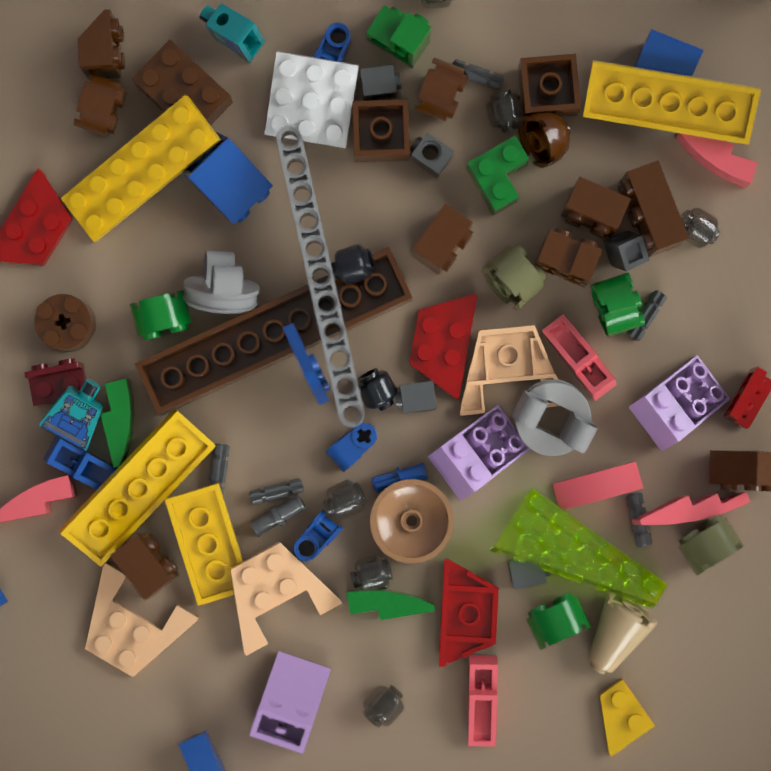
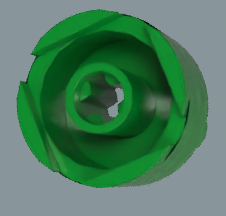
[590,272,645,336]
[129,290,192,341]
[526,592,591,650]

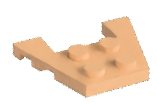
[459,325,560,416]
[230,542,342,656]
[85,563,199,677]

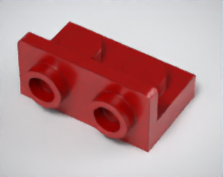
[723,367,771,429]

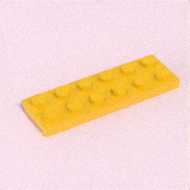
[583,60,761,145]
[61,95,221,242]
[59,408,216,567]

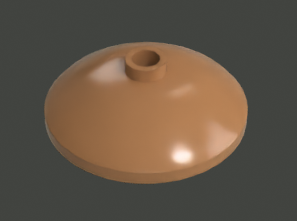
[370,479,454,563]

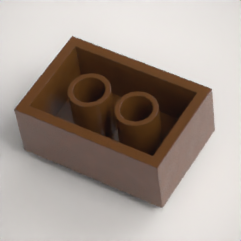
[132,39,233,126]
[618,160,689,257]

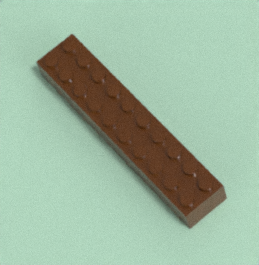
[135,247,413,416]

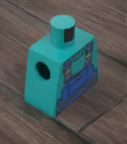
[200,4,266,63]
[39,379,104,451]

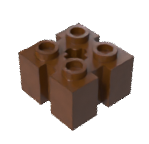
[534,228,602,287]

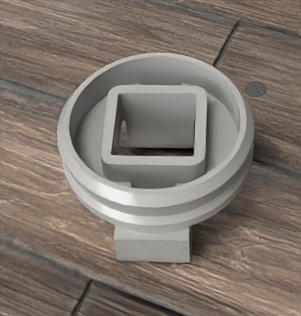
[183,251,260,313]
[512,379,598,456]

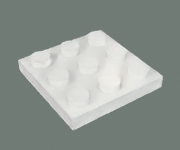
[265,51,359,148]

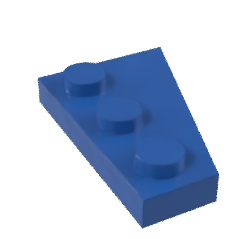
[283,323,330,405]

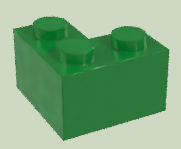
[366,5,431,68]
[466,135,529,216]

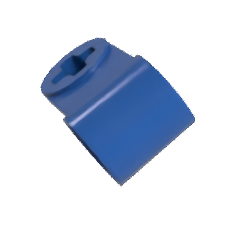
[313,22,351,62]
[325,423,377,472]
[294,509,344,561]

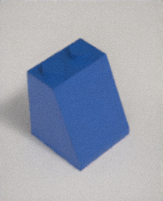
[634,29,703,76]
[182,132,273,224]

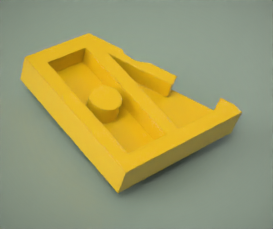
[599,678,655,757]

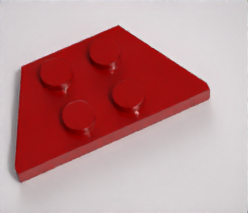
[0,169,73,266]
[409,294,478,399]
[438,559,499,667]

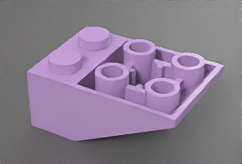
[629,355,730,451]
[428,405,530,501]
[249,651,331,754]

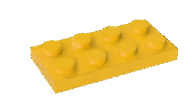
[165,482,243,606]

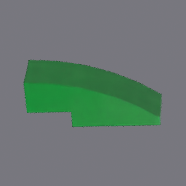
[100,379,134,468]
[346,589,435,621]

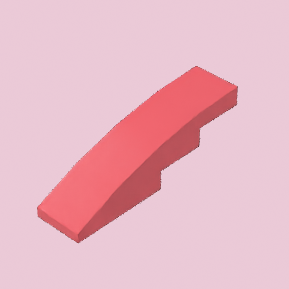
[631,492,751,525]

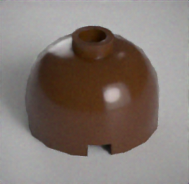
[518,112,571,168]

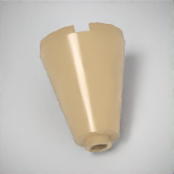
[588,593,658,674]

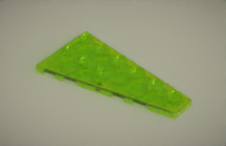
[490,488,668,609]

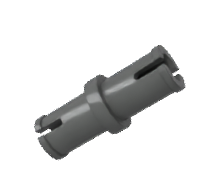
[250,494,306,537]

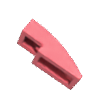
[675,133,758,188]
[541,314,617,401]
[552,461,643,511]
[0,475,77,522]
[468,655,498,747]

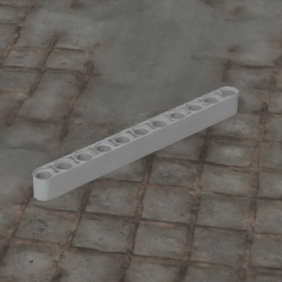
[276,126,364,428]

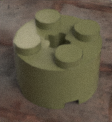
[481,245,546,310]
[678,514,744,576]

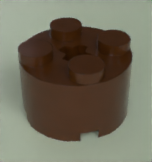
[414,57,469,121]
[74,73,127,136]
[35,294,96,352]

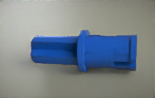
[372,463,428,493]

